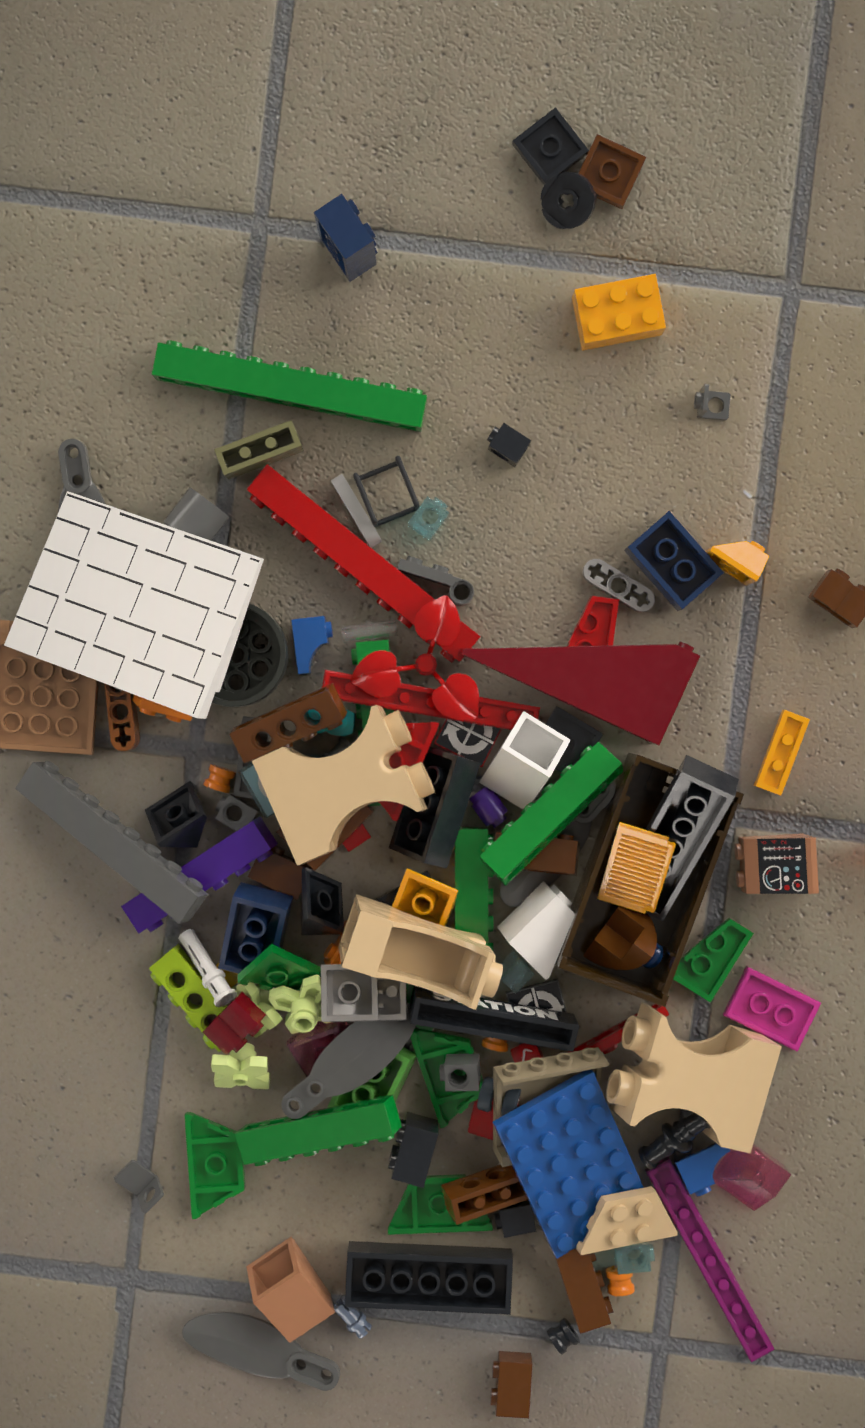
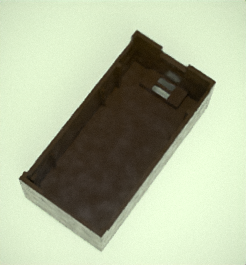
[556,753,744,1007]

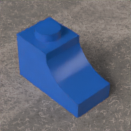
[291,616,333,675]
[675,1143,730,1197]

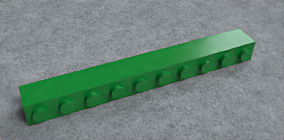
[152,340,427,432]

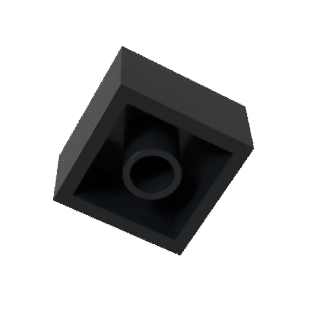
[388,1112,439,1188]

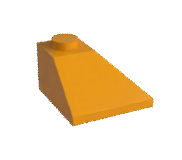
[705,541,769,586]
[392,868,458,926]

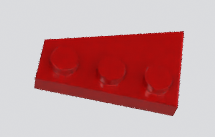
[567,596,619,646]

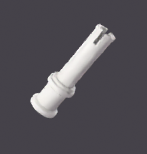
[178,929,237,1007]

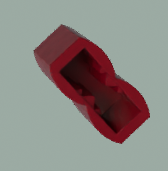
[202,992,266,1055]

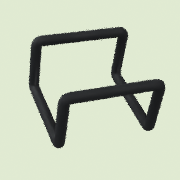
[353,456,419,527]

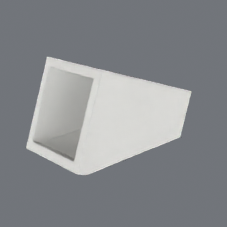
[479,711,570,809]
[497,881,575,980]

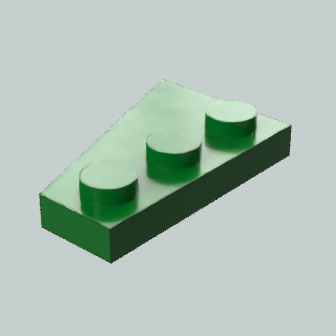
[673,918,754,1003]

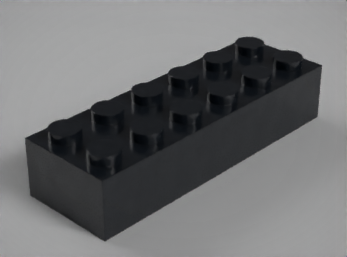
[645,755,739,921]
[345,1241,513,1315]

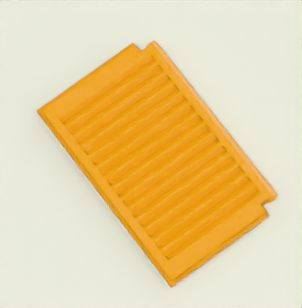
[597,822,676,914]

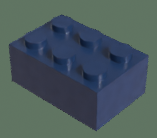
[314,194,378,282]
[624,511,724,611]
[218,882,294,974]

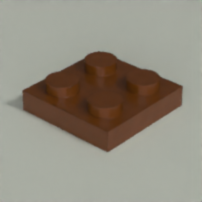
[579,134,646,210]

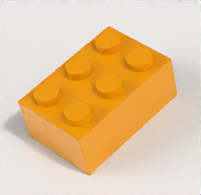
[572,274,666,351]

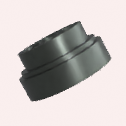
[212,604,288,707]

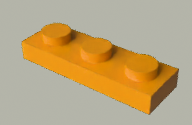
[754,710,810,796]

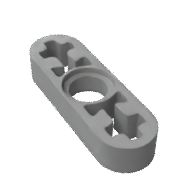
[330,474,382,548]
[582,559,655,612]

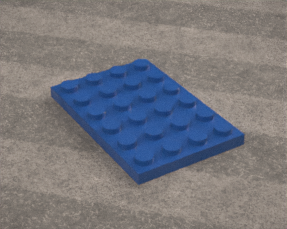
[492,1069,644,1259]

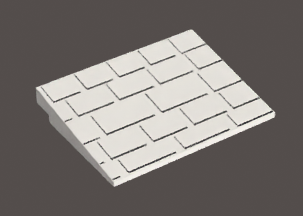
[4,491,264,719]

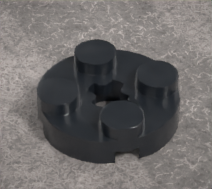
[540,172,597,229]

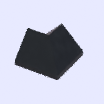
[145,781,207,848]
[300,867,344,935]

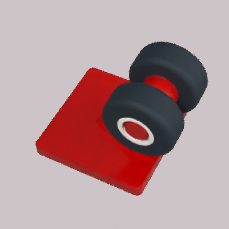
[468,1077,521,1140]

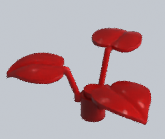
[351,595,479,720]

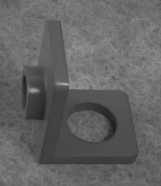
[694,384,731,420]
[114,1160,164,1214]

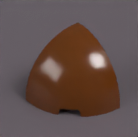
[583,906,657,970]

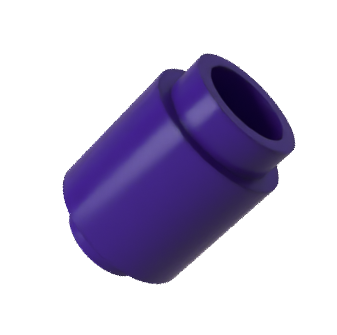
[469,786,508,828]

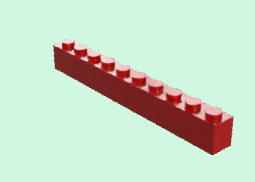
[247,464,481,663]

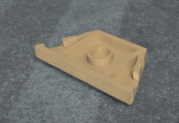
[576,1186,677,1255]

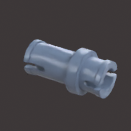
[333,1296,372,1339]

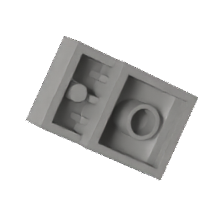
[321,964,407,1022]

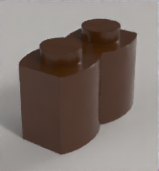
[808,569,865,628]

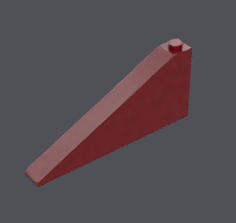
[458,642,700,746]

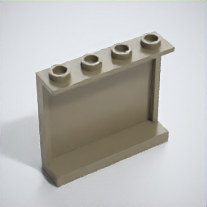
[493,1047,609,1167]

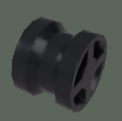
[547,1318,580,1355]

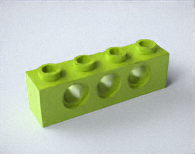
[149,944,228,1052]

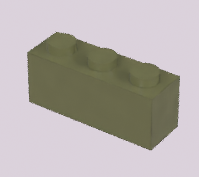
[214,420,304,480]

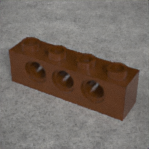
[229,683,347,763]
[441,1164,528,1225]

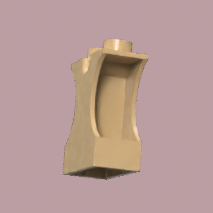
[252,705,435,866]
[338,894,503,1010]
[606,1002,782,1153]

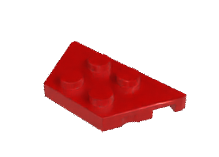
[378,722,440,821]

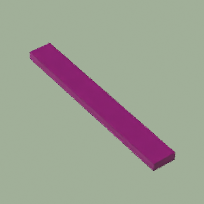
[645,1157,775,1362]

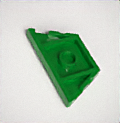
[410,1028,483,1128]
[184,1112,246,1219]
[388,1174,493,1235]

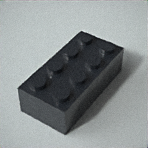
[389,746,481,868]

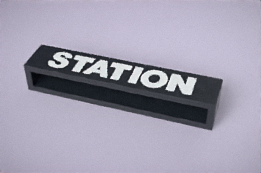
[408,986,579,1052]

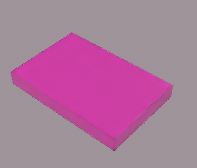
[723,966,821,1052]

